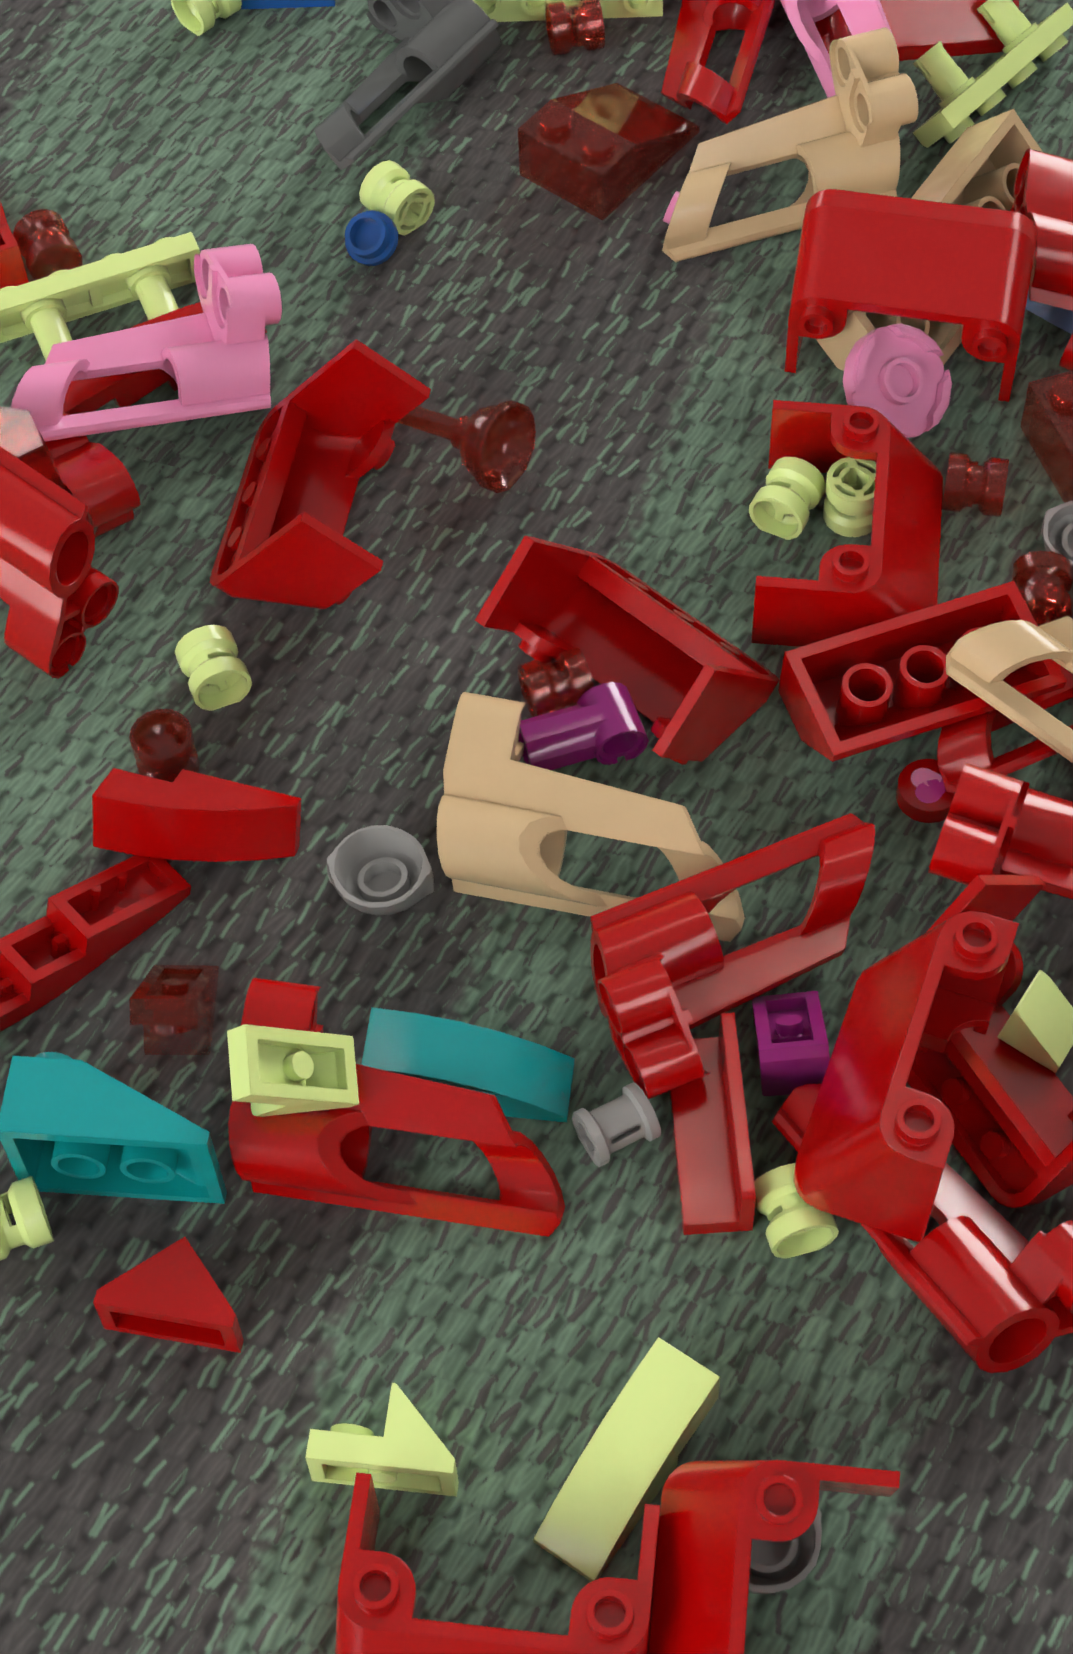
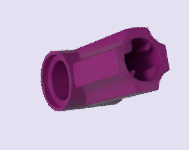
[518,682,649,770]

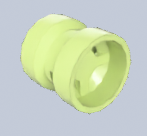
[171,0,242,36]
[359,160,435,236]
[749,457,826,540]
[823,457,876,537]
[175,625,252,711]
[754,1163,839,1258]
[0,1176,54,1261]

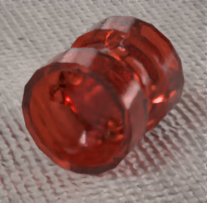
[545,0,605,56]
[13,209,82,280]
[942,452,1009,517]
[1012,550,1073,626]
[518,647,594,717]
[129,709,200,782]

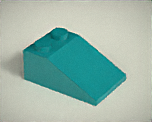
[0,1052,227,1204]

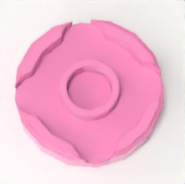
[843,323,952,439]

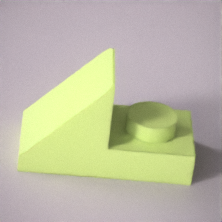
[227,1024,359,1117]
[305,1383,459,1497]

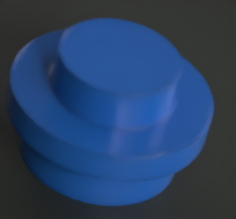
[345,210,398,266]

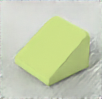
[998,969,1073,1073]

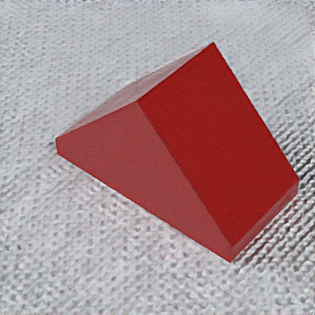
[93,1237,244,1353]

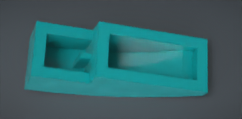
[361,1007,575,1122]

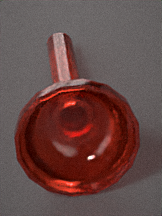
[397,400,536,493]

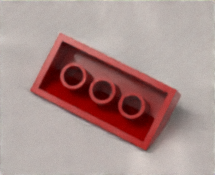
[778,581,1067,762]

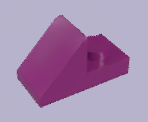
[752,991,830,1096]

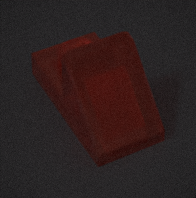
[129,965,219,1055]

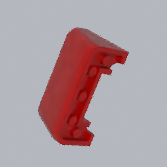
[793,911,1019,1242]

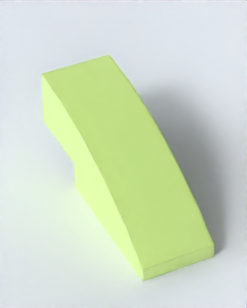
[533,1337,720,1582]

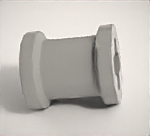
[572,1082,661,1167]

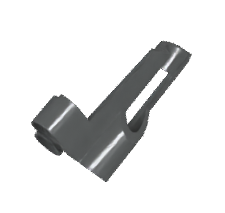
[314,0,502,170]

